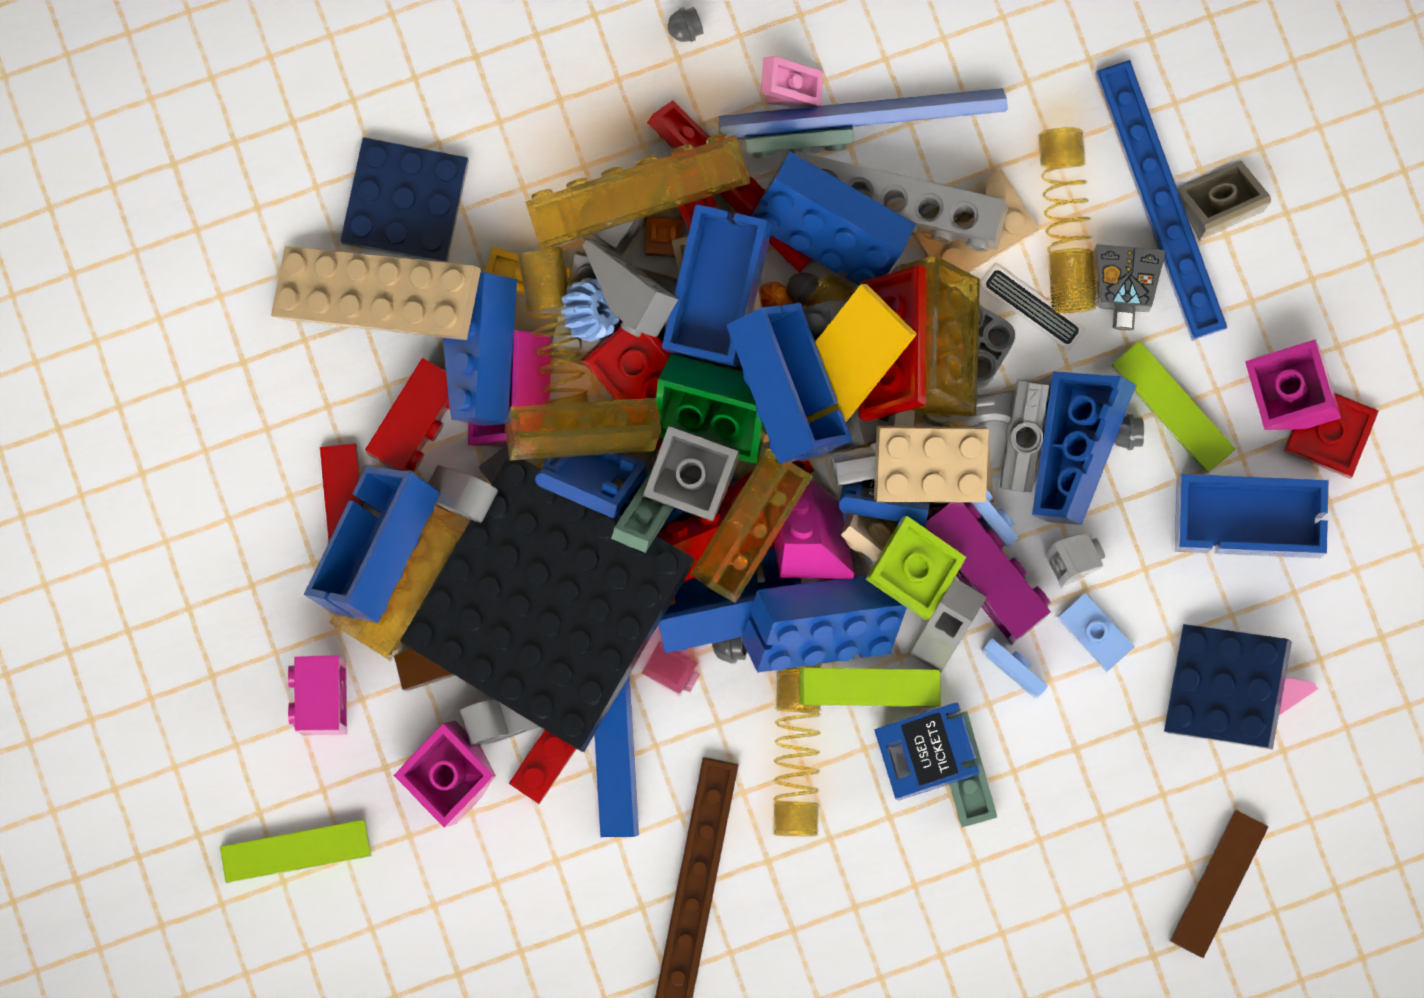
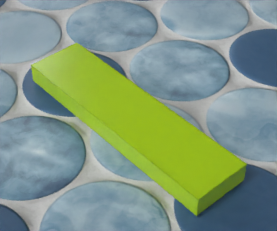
[1111,341,1236,474]
[799,668,941,707]
[220,820,372,883]

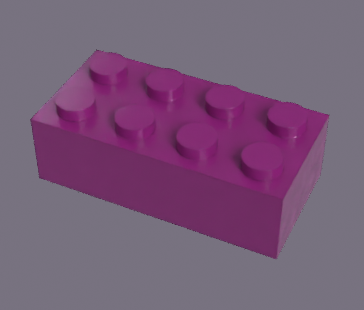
[922,502,1051,645]

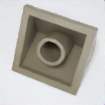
[1177,161,1271,240]

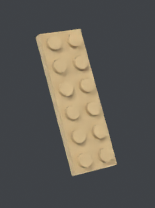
[271,246,481,340]

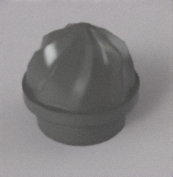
[668,7,704,42]
[787,272,824,308]
[1114,414,1144,450]
[712,637,748,664]

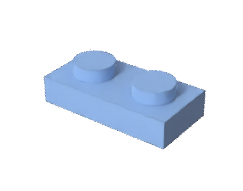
[971,489,1019,547]

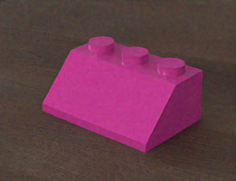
[468,330,551,447]
[768,473,854,579]

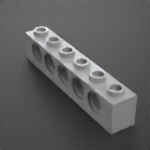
[795,151,1008,252]

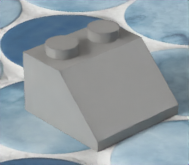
[643,426,740,521]

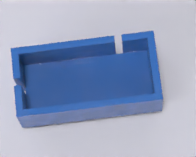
[751,151,916,286]
[662,204,773,368]
[726,303,853,464]
[303,465,440,623]
[1174,474,1329,558]
[659,546,802,653]
[742,575,907,673]

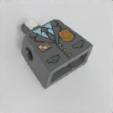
[1093,244,1165,331]

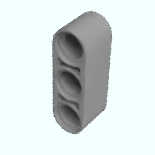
[428,465,498,523]

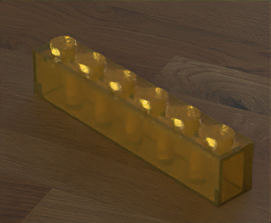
[525,133,750,250]

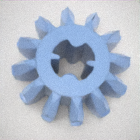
[561,278,619,342]

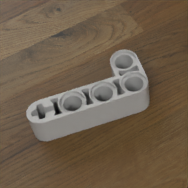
[460,700,539,746]

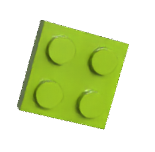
[865,516,966,620]

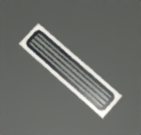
[979,263,1086,351]

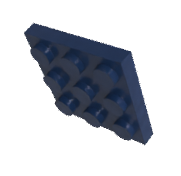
[340,137,469,263]
[1164,624,1292,750]

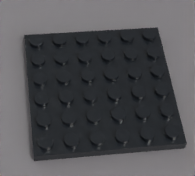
[400,452,696,752]

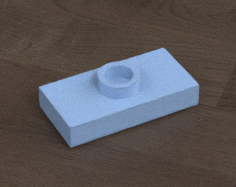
[1058,593,1134,672]
[982,638,1048,698]

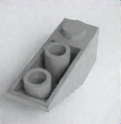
[910,578,987,672]

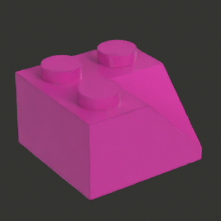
[1245,339,1341,430]
[288,656,347,735]
[393,720,496,828]

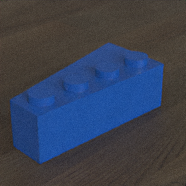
[443,272,517,426]
[1032,371,1137,525]

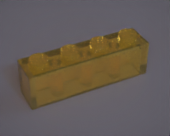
[505,398,661,460]
[690,448,813,603]

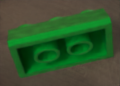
[651,354,766,464]

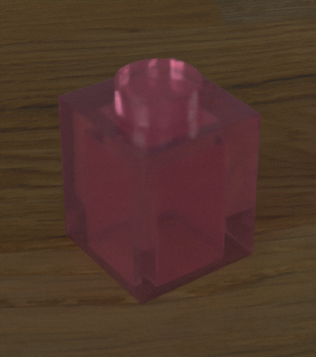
[641,641,701,697]

